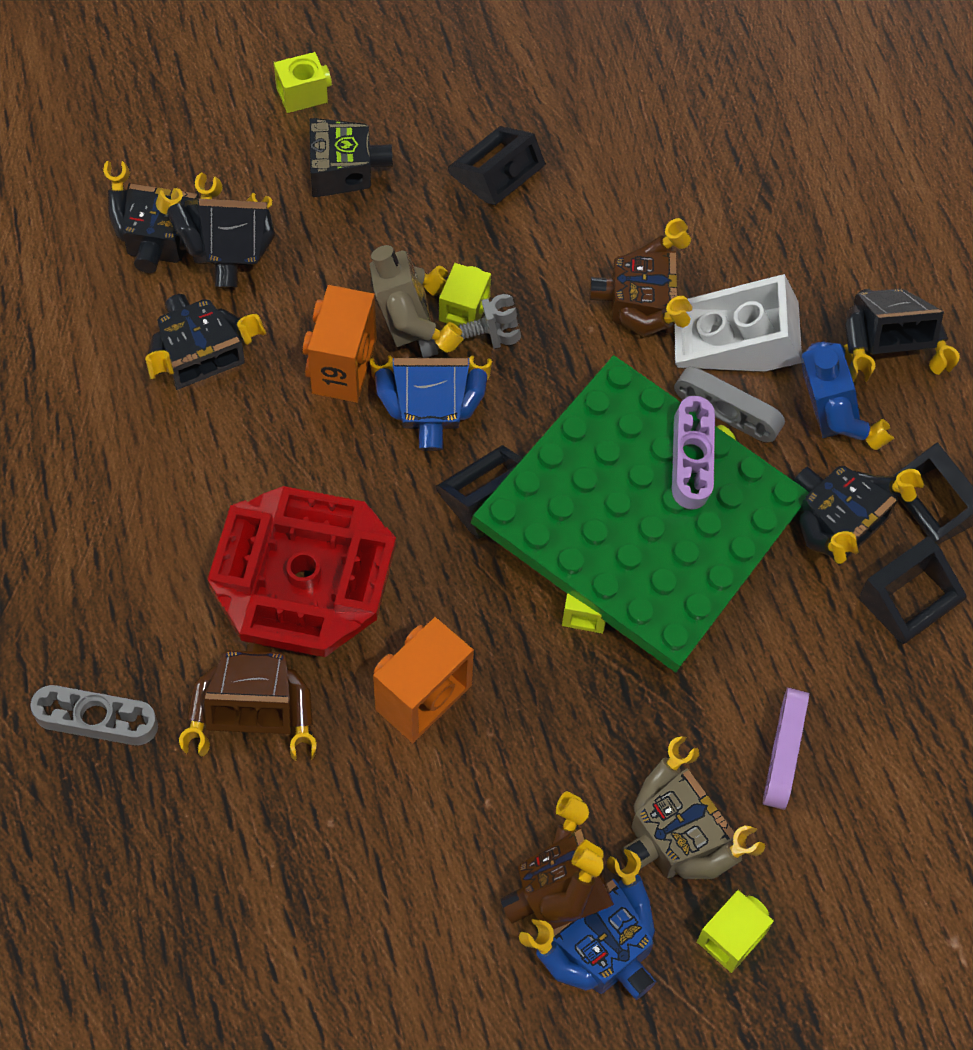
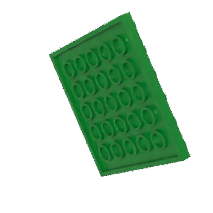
[471,355,809,673]

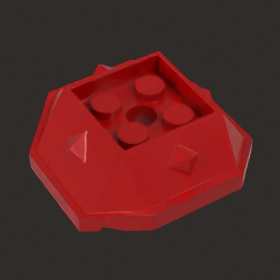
[207,486,396,657]

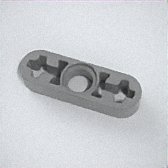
[674,367,785,442]
[30,685,158,745]

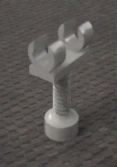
[418,294,521,358]

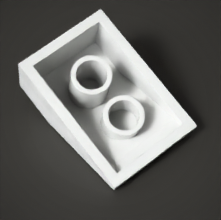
[675,274,802,372]

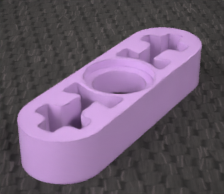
[672,396,715,509]
[763,687,809,810]

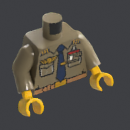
[369,245,463,352]
[621,737,765,879]

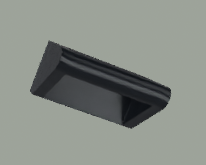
[448,126,546,205]
[893,442,973,545]
[436,445,523,539]
[859,536,967,644]

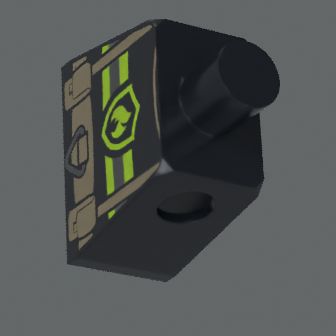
[310,118,393,197]

